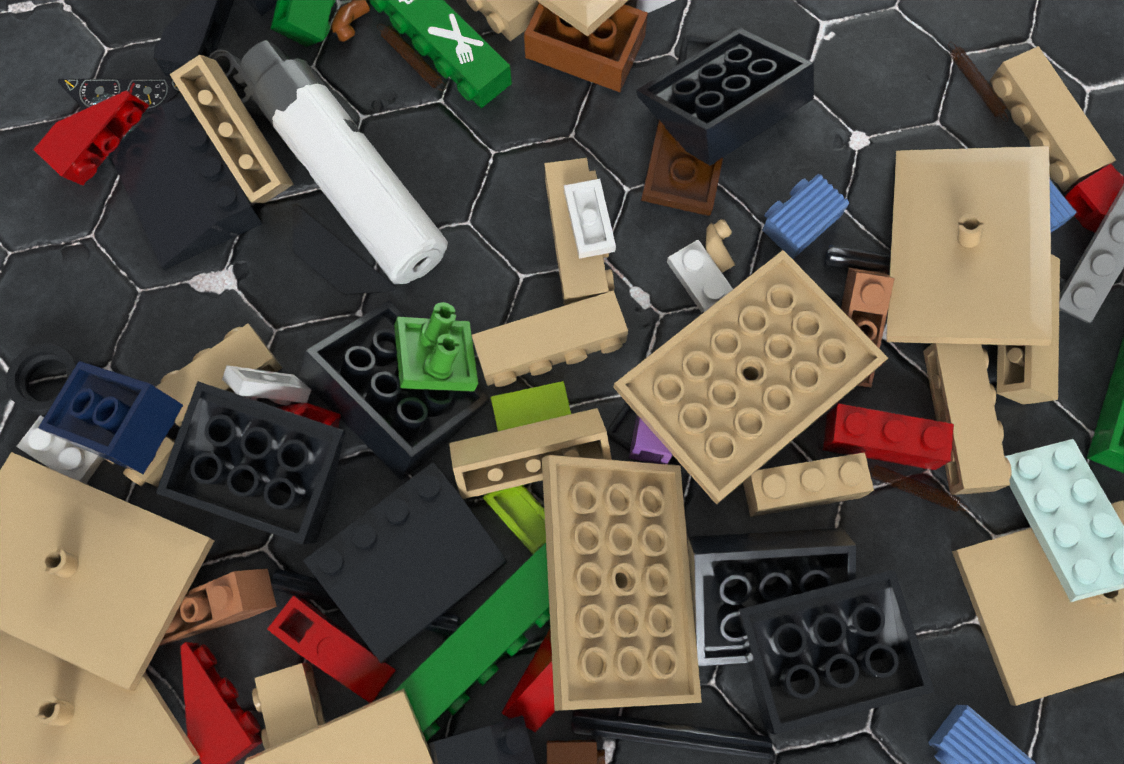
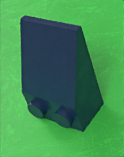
[38,361,183,475]

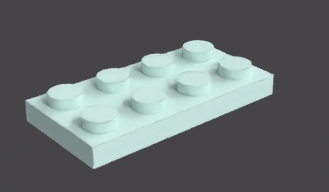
[1005,439,1124,602]

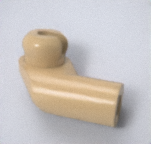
[705,219,735,273]

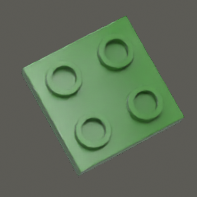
[394,302,478,391]

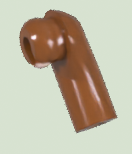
[331,0,370,42]

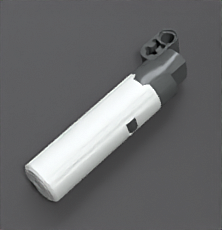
[208,40,448,284]

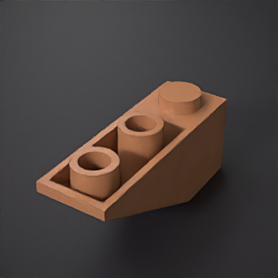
[841,268,895,388]
[159,569,277,646]

